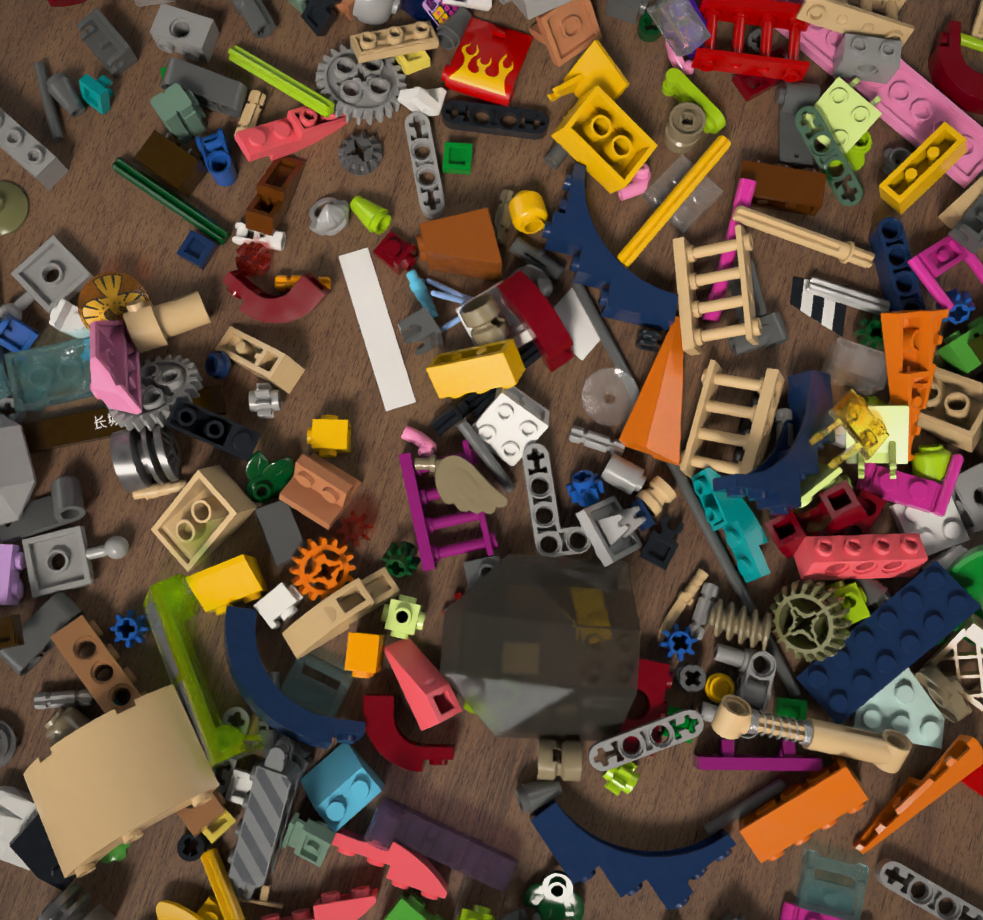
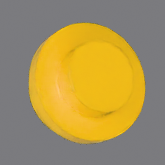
[704,673,735,703]

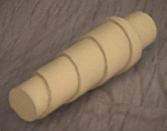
[132,479,188,500]

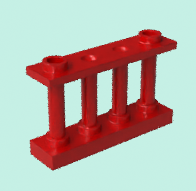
[691,0,810,82]

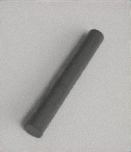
[34,62,64,142]
[456,418,516,494]
[703,778,787,836]

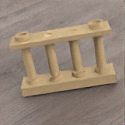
[796,0,914,46]
[672,224,762,356]
[679,359,785,478]

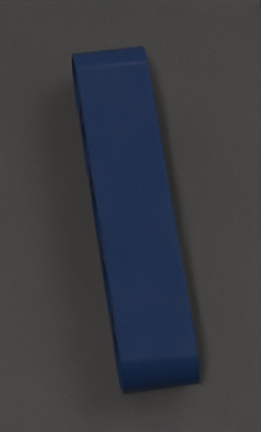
[869,217,926,312]

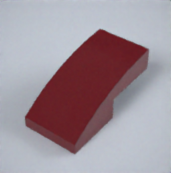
[731,47,787,102]

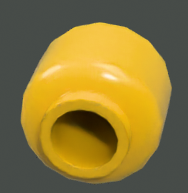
[508,190,548,234]

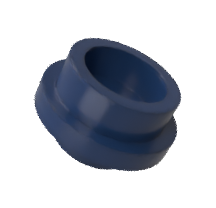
[205,351,232,380]

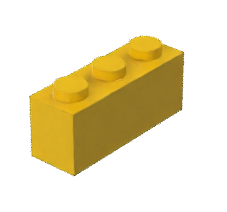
[879,122,967,215]
[426,338,525,399]

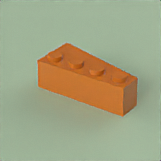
[739,755,869,863]

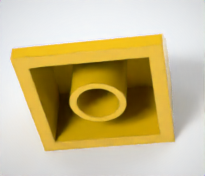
[185,554,268,616]

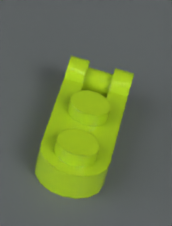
[661,68,726,134]

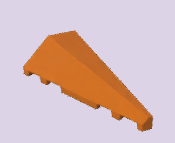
[880,309,949,461]
[619,316,685,466]
[853,734,983,855]

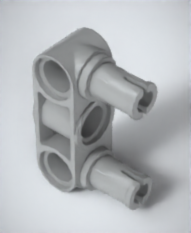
[697,643,776,739]

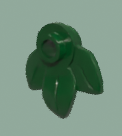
[245,451,294,503]
[523,870,584,920]

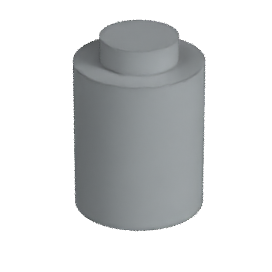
[600,453,647,495]

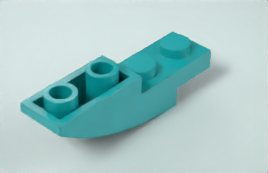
[691,467,771,583]

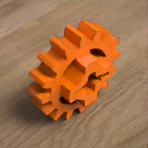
[289,536,356,601]

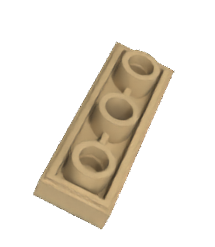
[350,20,439,63]

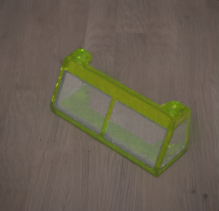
[143,573,264,771]

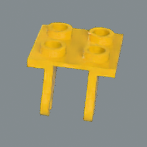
[548,40,630,119]

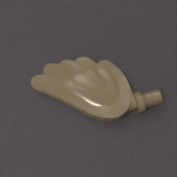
[415,455,509,514]

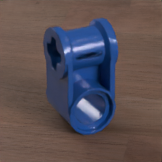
[195,128,238,187]

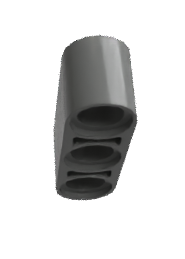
[160,58,249,118]
[0,591,84,676]

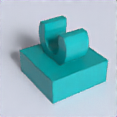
[79,74,114,115]

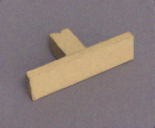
[242,884,284,909]

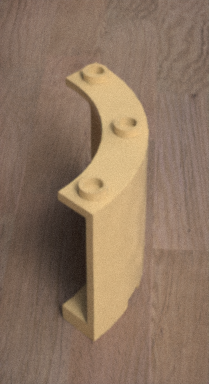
[23,684,219,878]

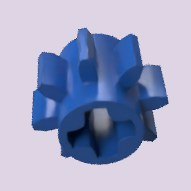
[935,288,976,326]
[566,470,605,507]
[110,610,152,648]
[658,624,697,661]

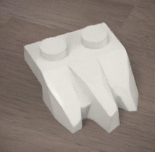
[0,785,37,870]

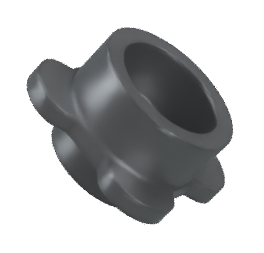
[883,147,911,175]

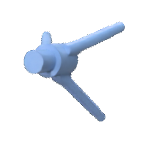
[426,278,474,333]

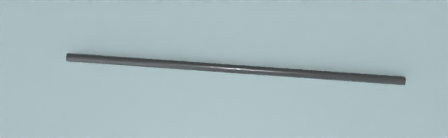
[572,283,802,698]

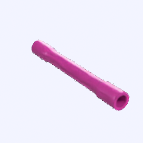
[702,178,757,323]

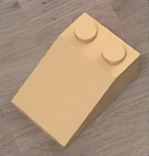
[888,367,983,453]
[151,465,257,572]

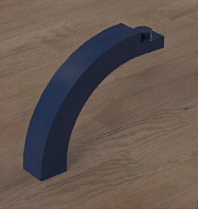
[224,606,365,749]

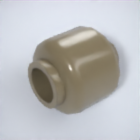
[44,706,91,745]

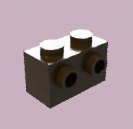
[135,130,208,197]

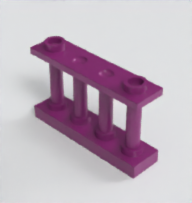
[399,440,498,572]

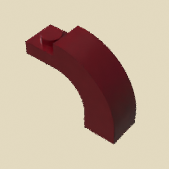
[928,21,983,115]
[222,269,331,323]
[497,270,574,373]
[363,693,455,772]

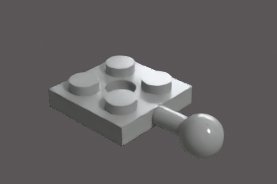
[0,235,95,320]
[22,526,129,598]

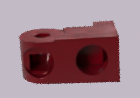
[834,488,887,536]

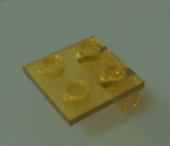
[808,389,889,469]

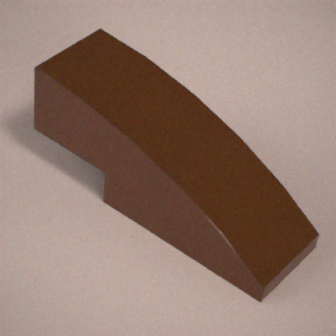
[246,156,305,236]

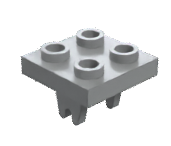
[576,495,646,567]

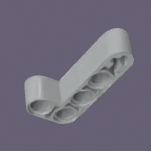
[522,443,592,559]

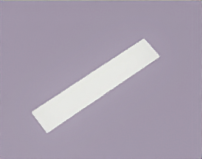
[338,247,416,411]

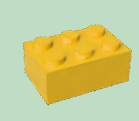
[550,85,658,194]

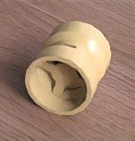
[635,476,677,517]

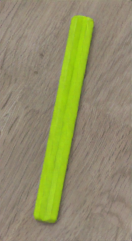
[228,45,335,118]

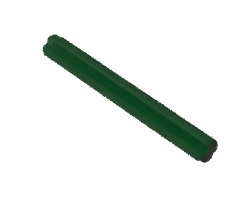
[112,157,231,245]

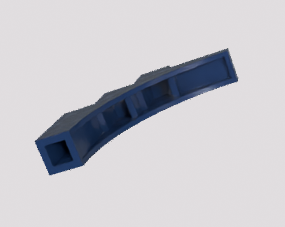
[541,163,678,331]
[713,370,836,515]
[529,799,736,911]

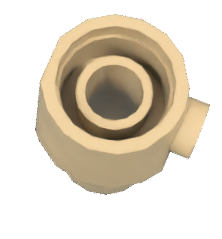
[123,291,211,353]

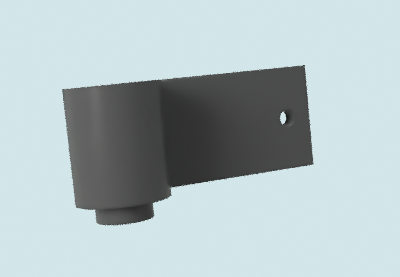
[775,81,820,167]
[0,475,86,544]

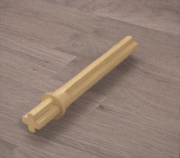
[732,206,875,268]

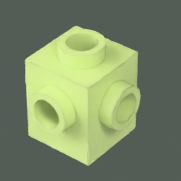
[381,595,426,640]

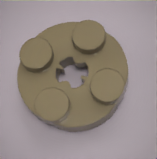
[914,662,972,723]

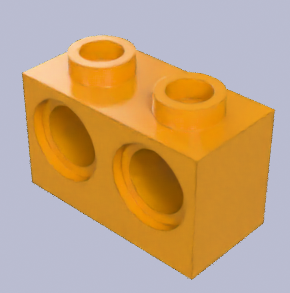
[344,632,385,678]

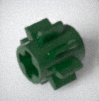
[852,315,884,353]
[382,541,421,578]

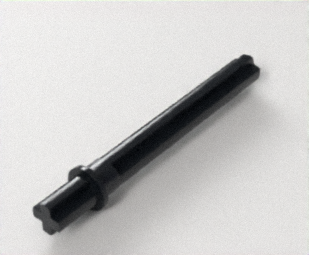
[430,342,541,436]

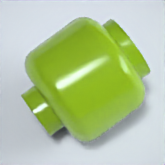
[911,444,952,485]

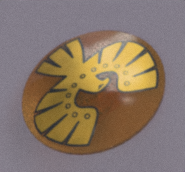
[78,272,150,331]

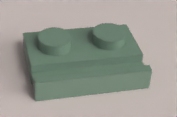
[282,812,336,867]

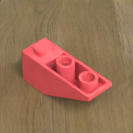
[383,637,462,731]

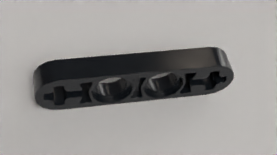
[441,100,549,140]

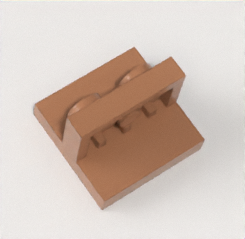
[529,0,603,67]
[279,452,362,530]

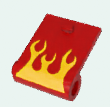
[441,17,534,107]

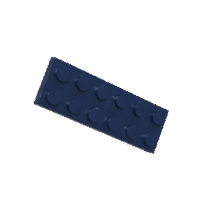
[796,560,981,724]

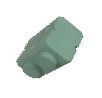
[150,83,206,146]

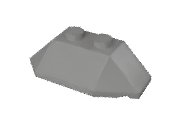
[0,414,37,526]

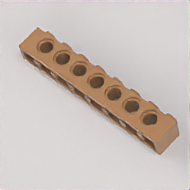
[50,615,227,837]

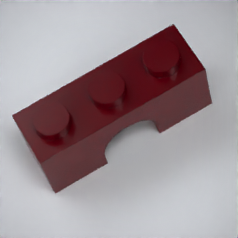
[765,480,868,559]
[614,656,673,756]

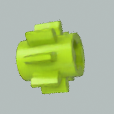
[602,759,640,796]

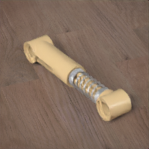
[711,695,913,773]

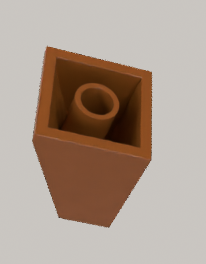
[416,207,502,282]

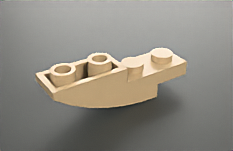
[282,566,400,660]

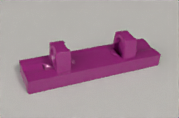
[693,738,822,771]

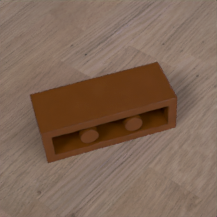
[732,159,827,216]

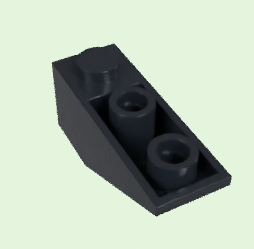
[165,397,261,461]

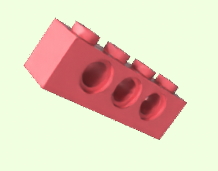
[793,533,928,581]

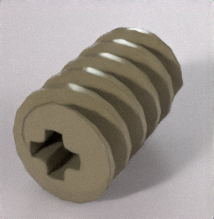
[705,598,773,652]

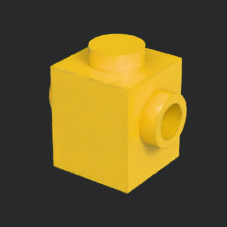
[307,415,352,458]

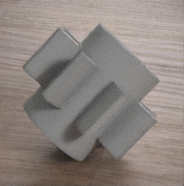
[249,382,282,419]

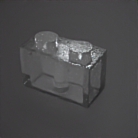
[646,0,711,57]
[821,337,888,395]

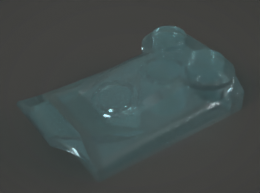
[4,337,94,413]

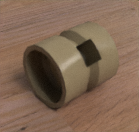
[663,102,706,154]
[459,294,511,346]
[536,739,582,782]

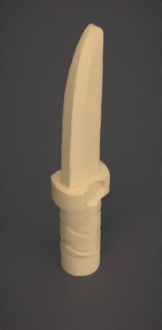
[657,568,709,643]

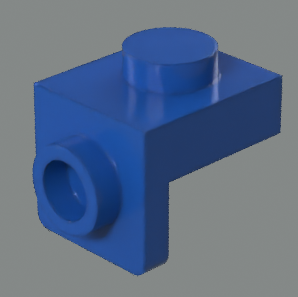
[0,313,40,358]

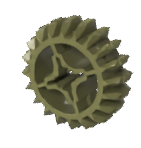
[769,579,853,662]

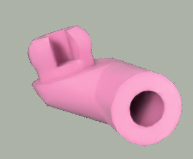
[665,37,694,75]
[617,163,651,201]
[401,425,437,458]

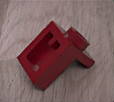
[373,231,417,276]

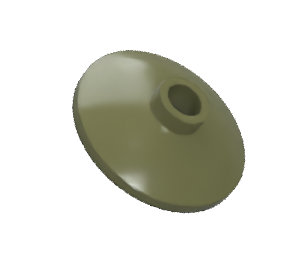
[0,182,29,236]

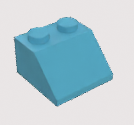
[300,744,385,832]

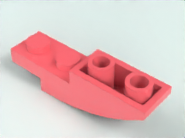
[235,106,349,162]
[332,825,448,900]
[261,886,379,920]

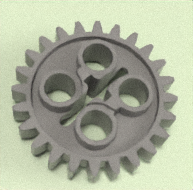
[315,44,407,125]
[106,354,203,432]

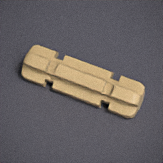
[234,90,266,139]

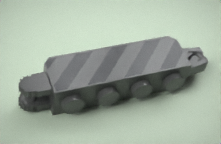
[228,736,302,901]

